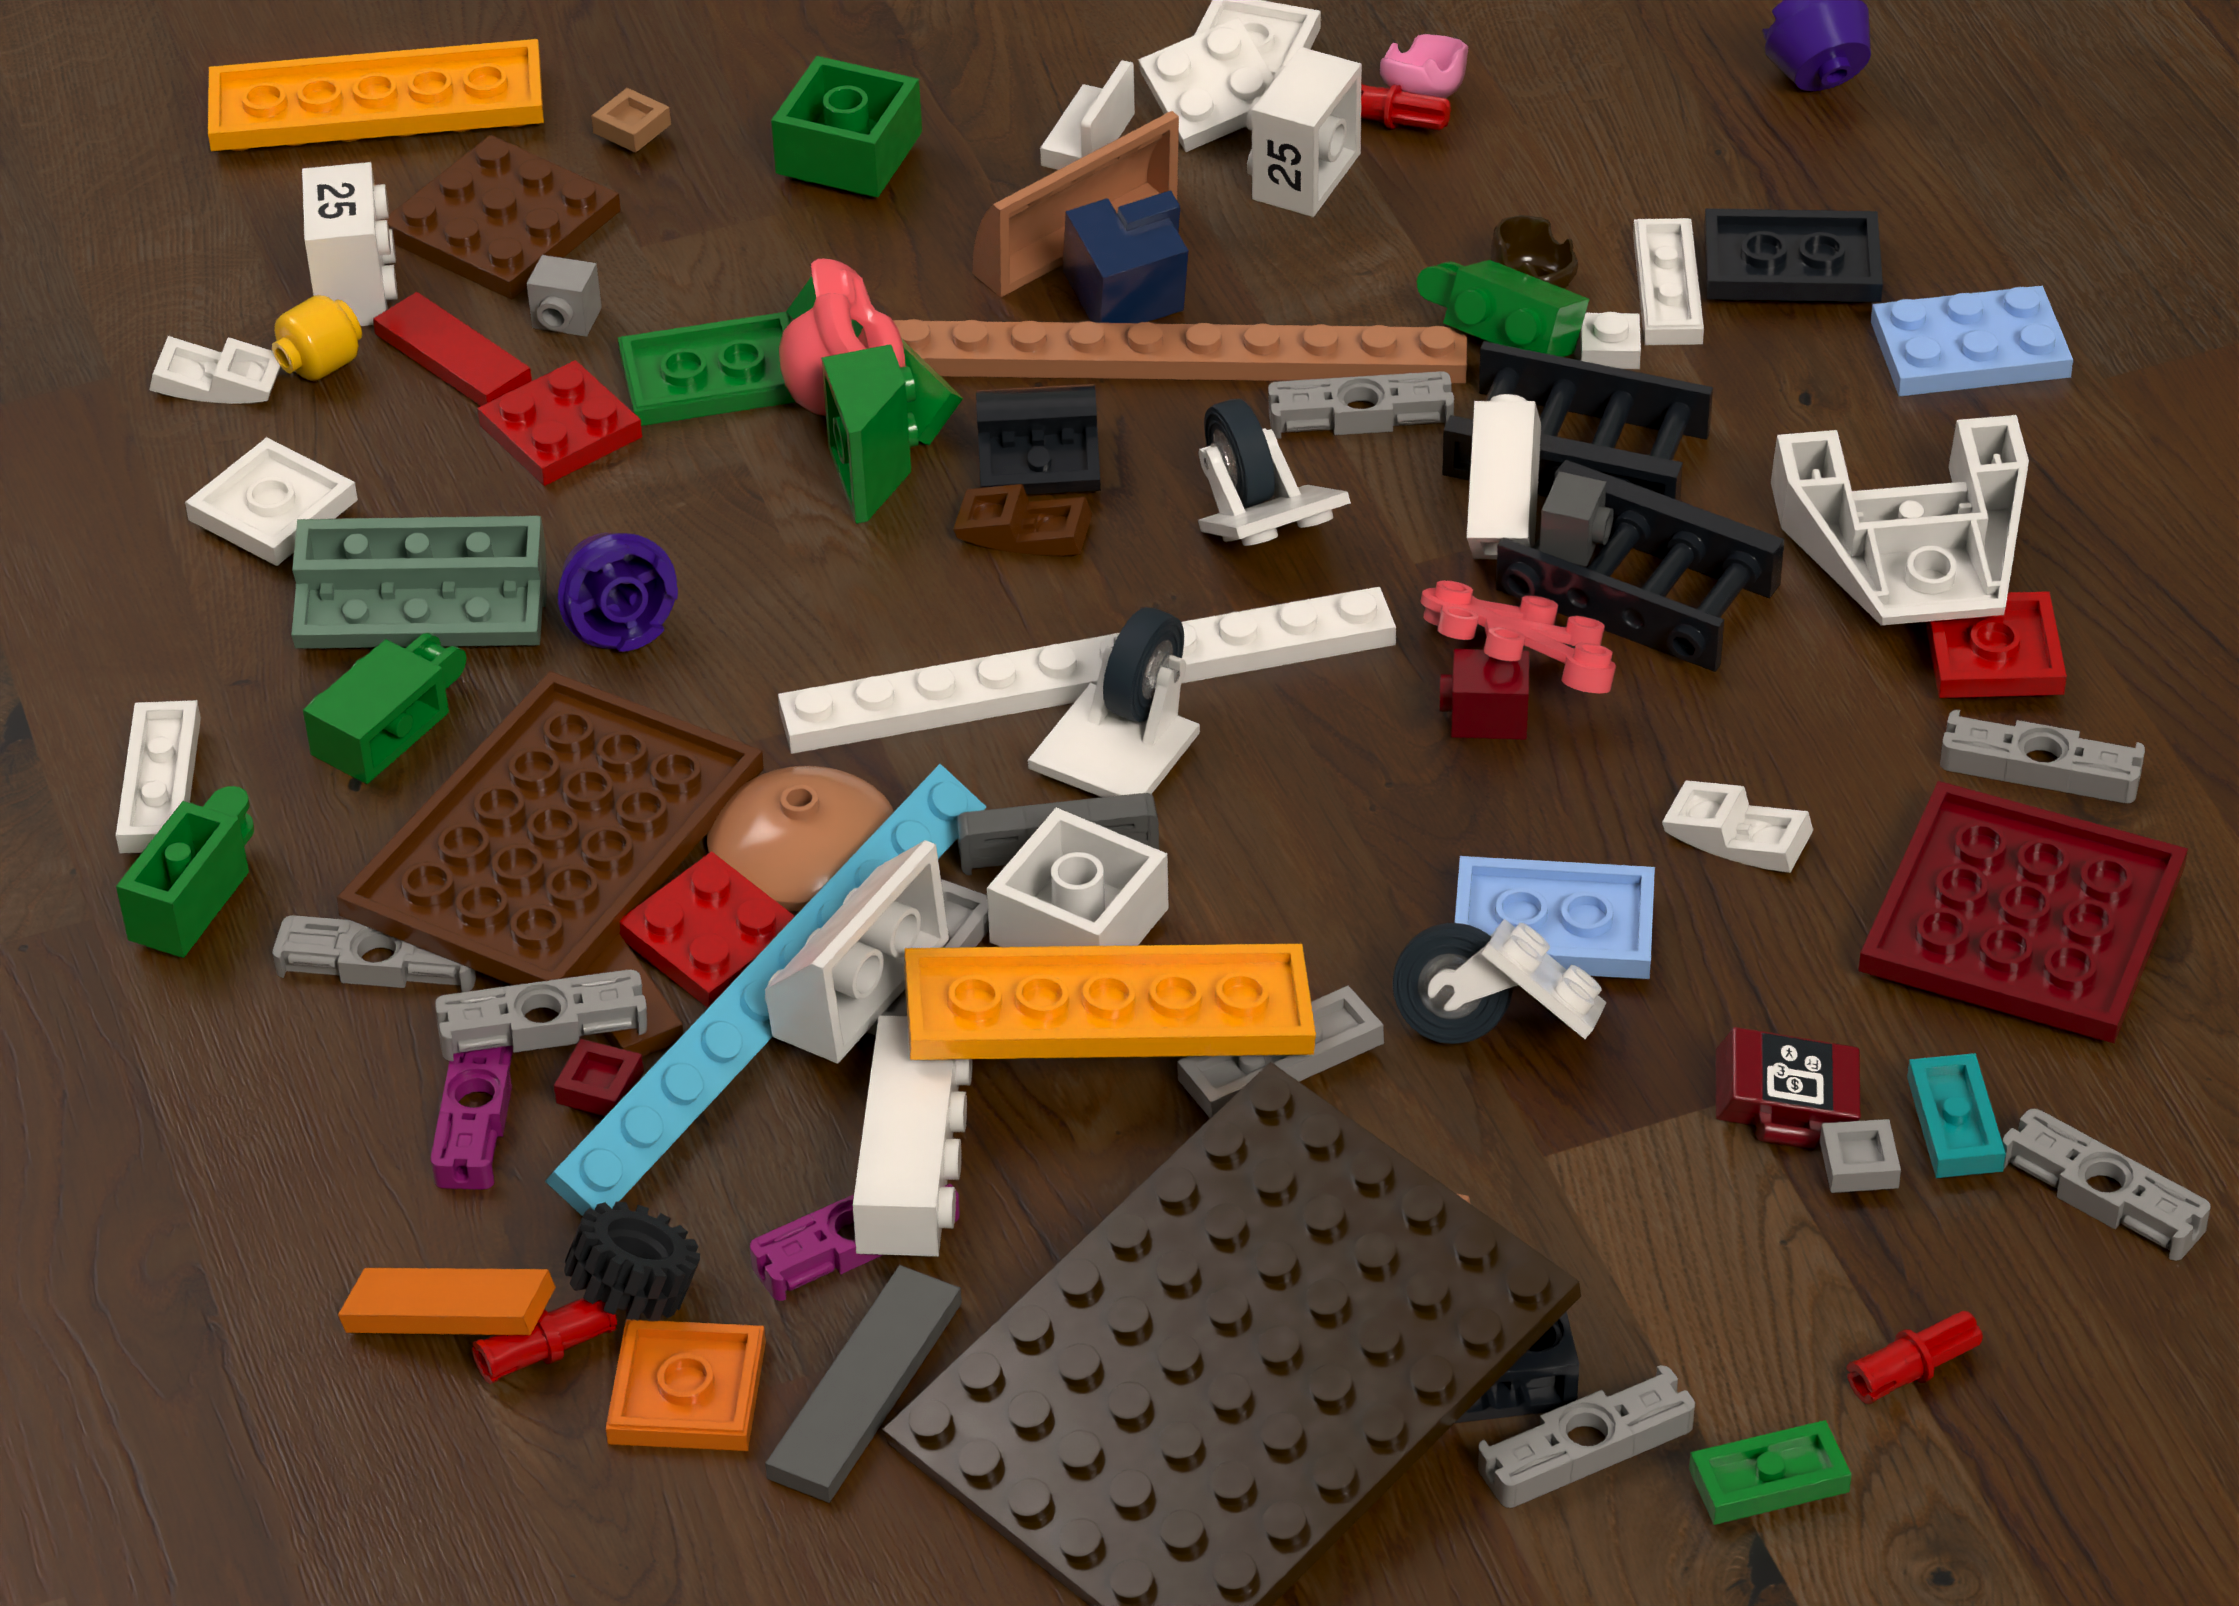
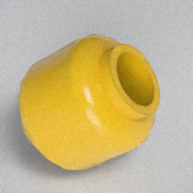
[272,295,362,381]

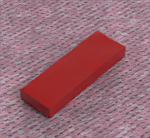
[373,292,532,406]

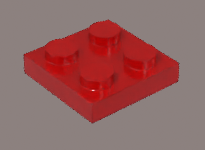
[477,360,643,486]
[1926,591,2067,698]
[619,851,795,1008]

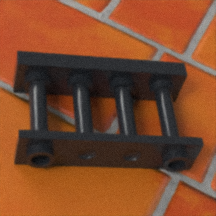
[1442,341,1713,501]
[1496,460,1784,672]

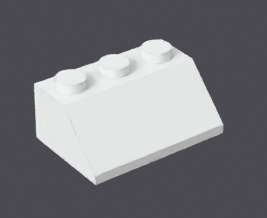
[764,840,949,1064]

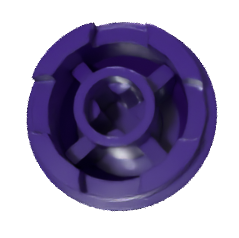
[1762,0,1871,91]
[558,533,678,652]

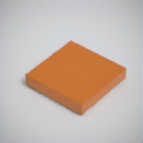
[606,1319,766,1451]

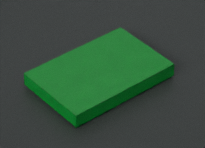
[618,312,795,426]

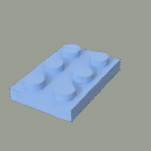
[1871,286,2073,396]
[1455,856,1655,979]

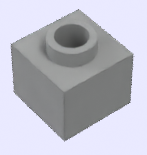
[527,255,602,337]

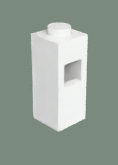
[1467,394,1541,559]

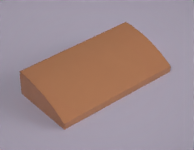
[972,111,1179,297]

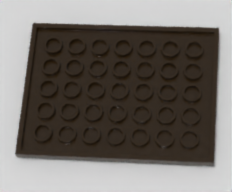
[883,1062,1581,1606]

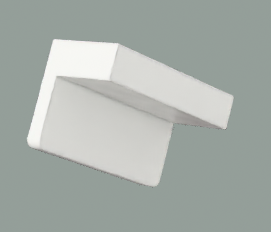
[1040,60,1135,170]

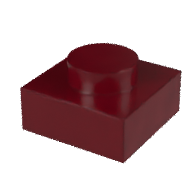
[554,1039,644,1116]

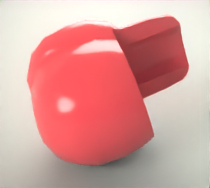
[779,258,906,416]

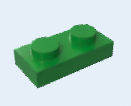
[1689,1420,1852,1525]

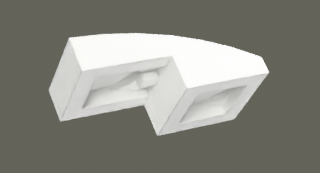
[149,336,281,404]
[1662,780,1813,873]

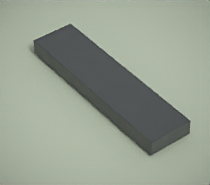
[765,1265,962,1503]

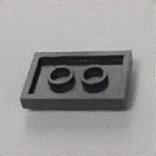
[1704,208,1883,303]

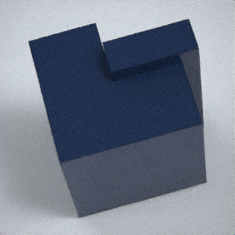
[1063,190,1188,323]

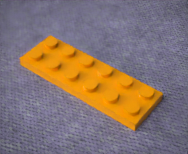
[208,39,544,151]
[904,944,1316,1060]

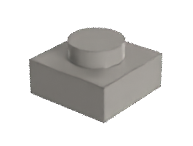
[1820,1119,1901,1193]

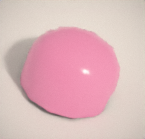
[1380,34,1468,98]

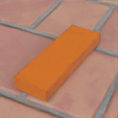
[338,1268,556,1335]

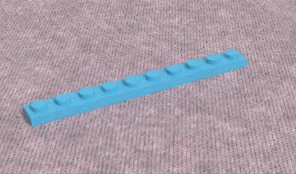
[545,764,986,1216]

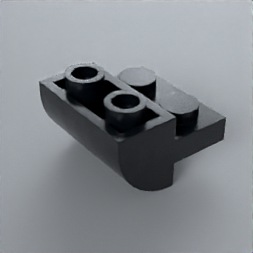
[976,384,1101,495]

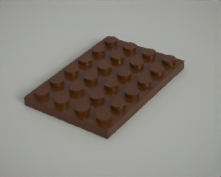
[337,671,764,985]

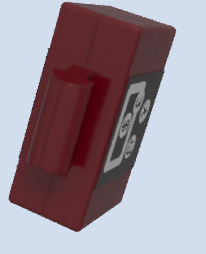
[1716,1027,1861,1148]

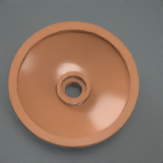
[707,766,894,912]

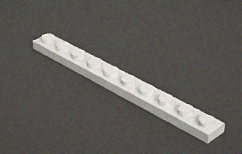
[778,587,1396,754]

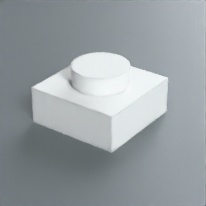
[1580,312,1641,369]

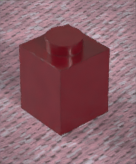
[1439,649,1529,740]

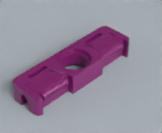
[431,1045,513,1189]
[750,1184,960,1301]

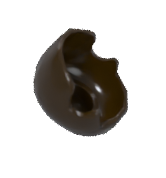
[1491,215,1578,289]

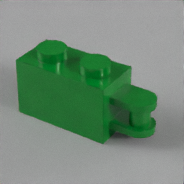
[1417,260,1590,357]
[303,633,467,784]
[116,786,255,958]

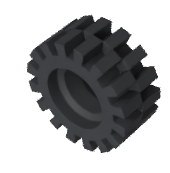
[564,1202,700,1321]

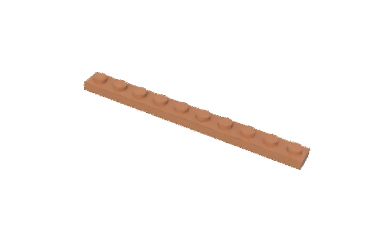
[893,319,1467,383]

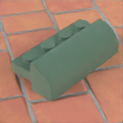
[291,516,547,648]

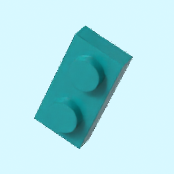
[1907,1053,2006,1178]

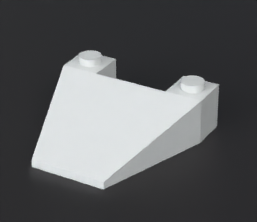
[1771,415,2029,625]

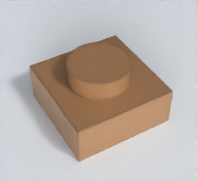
[591,88,671,153]

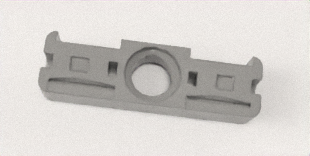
[1268,371,1454,439]
[1940,710,2145,803]
[273,915,476,992]
[435,970,647,1061]
[2002,1109,2210,1261]
[1478,1366,1695,1508]

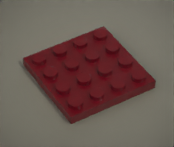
[1858,781,2188,1044]

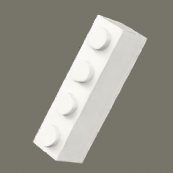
[853,1016,972,1256]

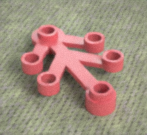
[1420,580,1616,694]

